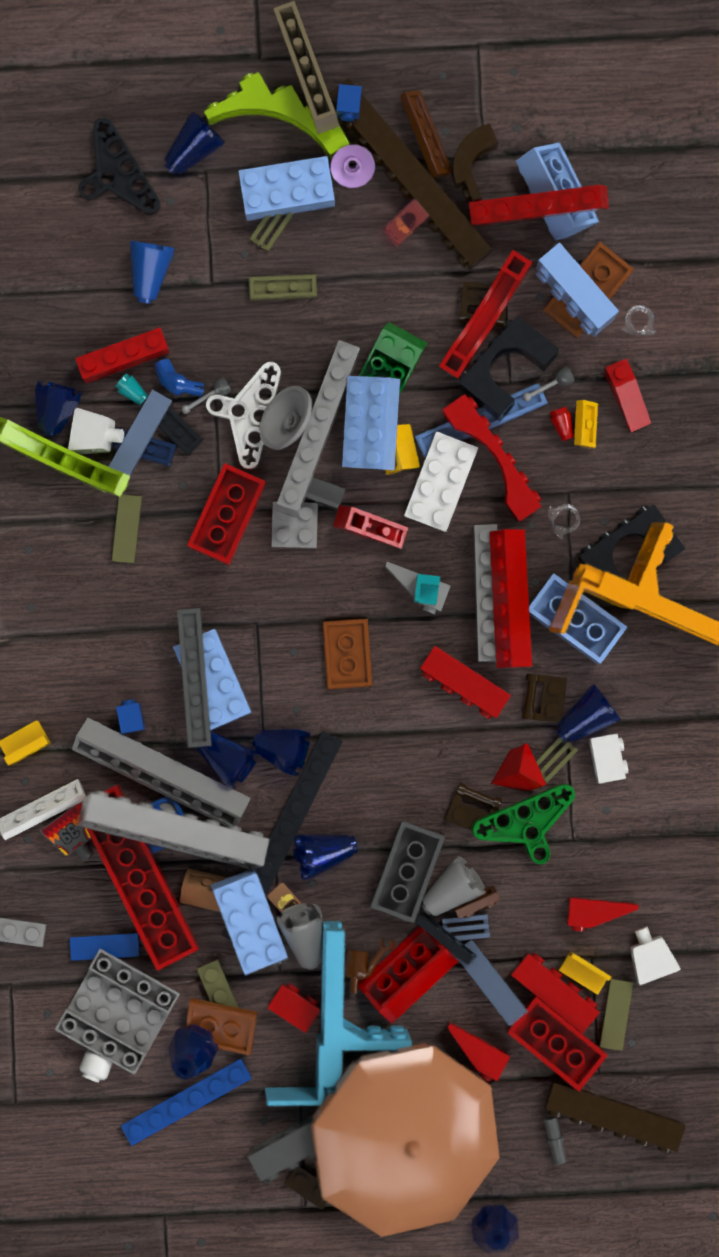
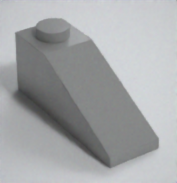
[385,562,450,615]

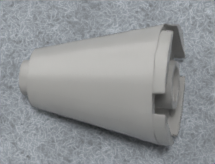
[421,856,486,916]
[277,903,322,970]

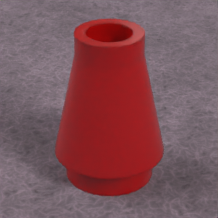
[549,406,574,441]

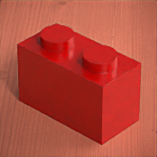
[267,982,321,1033]

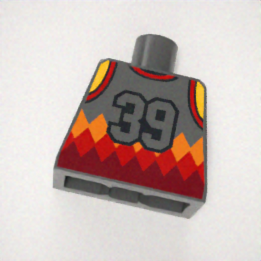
[40,804,94,862]

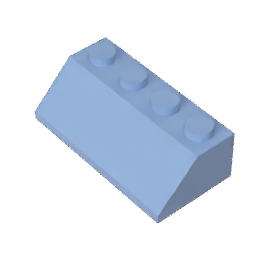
[516,143,599,241]

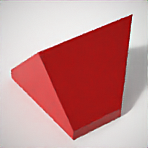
[491,743,546,792]

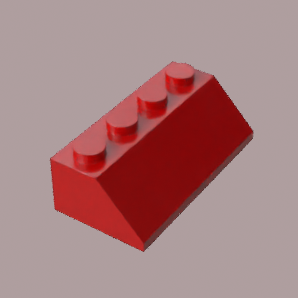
[358,926,459,1024]

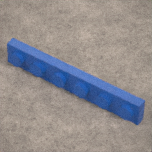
[121,1058,252,1146]

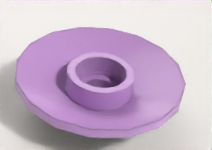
[331,145,375,188]

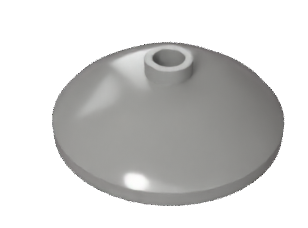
[260,386,312,450]

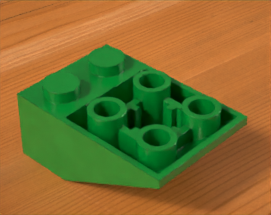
[359,322,428,396]

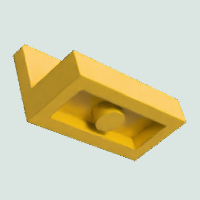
[385,424,420,475]
[0,721,51,766]
[558,951,611,995]

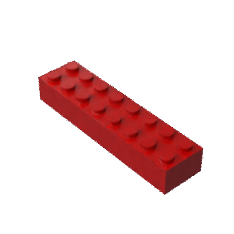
[75,785,200,971]

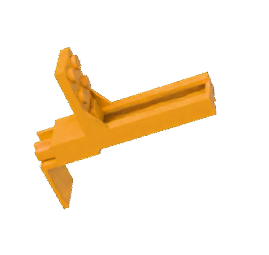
[549,522,719,646]

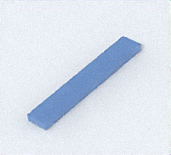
[415,383,548,458]

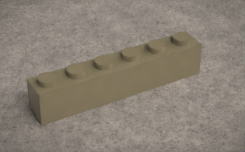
[273,1,339,134]

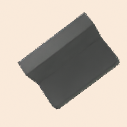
[305,478,346,511]

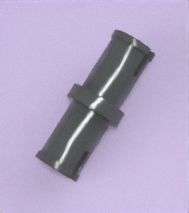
[543,1116,568,1165]

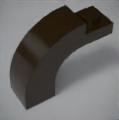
[452,123,498,202]

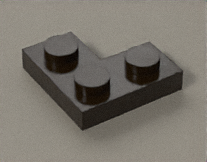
[284,1165,327,1209]

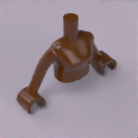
[344,938,395,993]

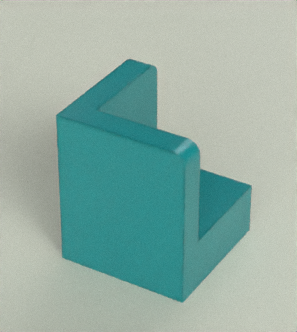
[414,574,440,605]

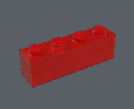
[75,328,170,384]
[420,646,511,720]
[510,952,600,1034]

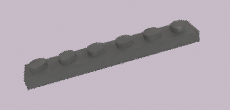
[177,608,212,748]

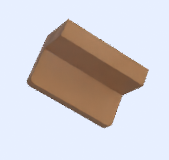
[180,868,228,912]

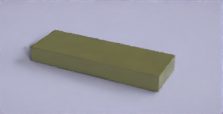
[249,274,317,301]
[112,494,142,564]
[599,978,633,1051]

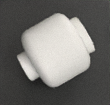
[79,1050,113,1083]

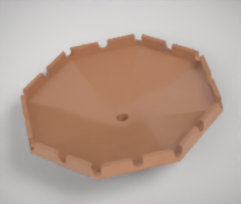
[310,1043,499,1237]

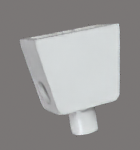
[68,408,124,454]
[630,927,681,985]

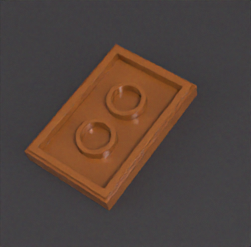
[323,619,373,690]
[184,998,258,1055]

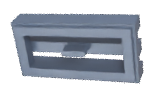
[442,914,490,940]

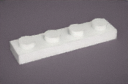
[0,779,86,840]

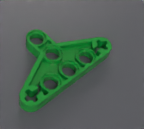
[471,783,575,864]

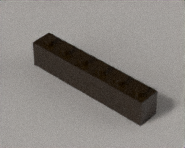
[544,1080,686,1154]

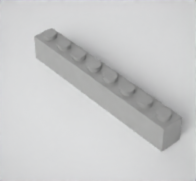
[276,340,360,519]
[72,718,251,827]

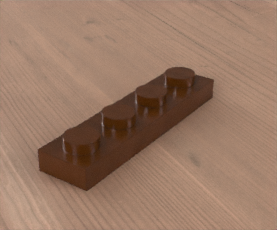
[400,90,452,178]

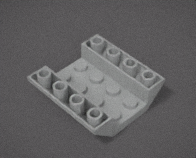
[55,948,180,1075]

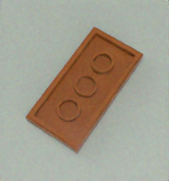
[543,241,634,339]

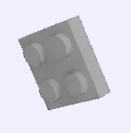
[272,502,318,549]

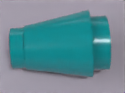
[115,373,148,406]

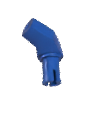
[154,359,204,397]

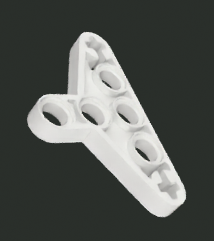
[206,362,281,470]

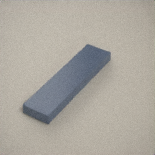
[109,390,172,476]
[454,939,528,1026]

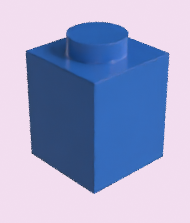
[336,84,362,122]
[116,699,146,734]

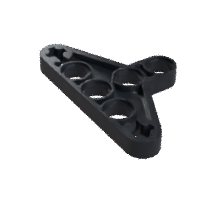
[78,118,161,215]

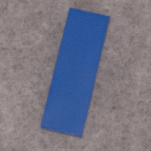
[70,933,140,961]

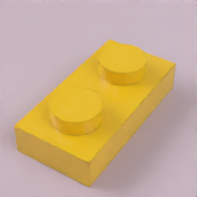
[574,400,598,448]

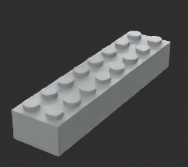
[77,791,269,869]

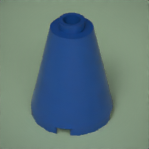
[130,240,175,304]

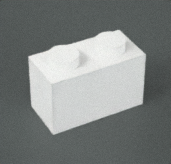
[588,734,628,783]

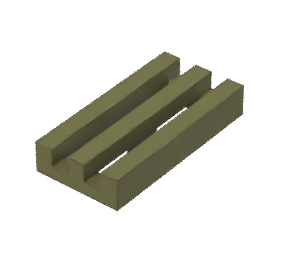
[250,212,293,252]
[536,735,578,783]

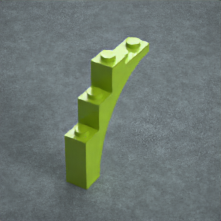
[204,72,350,160]
[0,417,130,497]

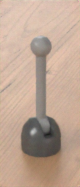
[523,367,574,401]
[181,376,232,414]

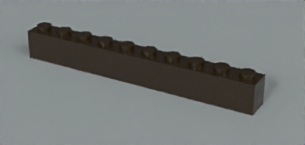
[329,78,492,270]

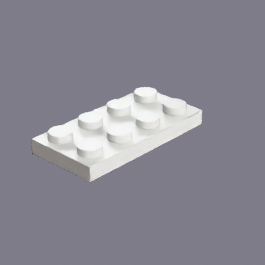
[404,431,478,532]

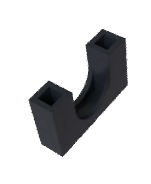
[459,315,559,422]
[578,504,685,579]

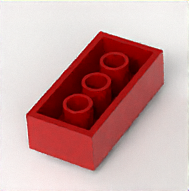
[187,463,267,566]
[505,994,608,1091]

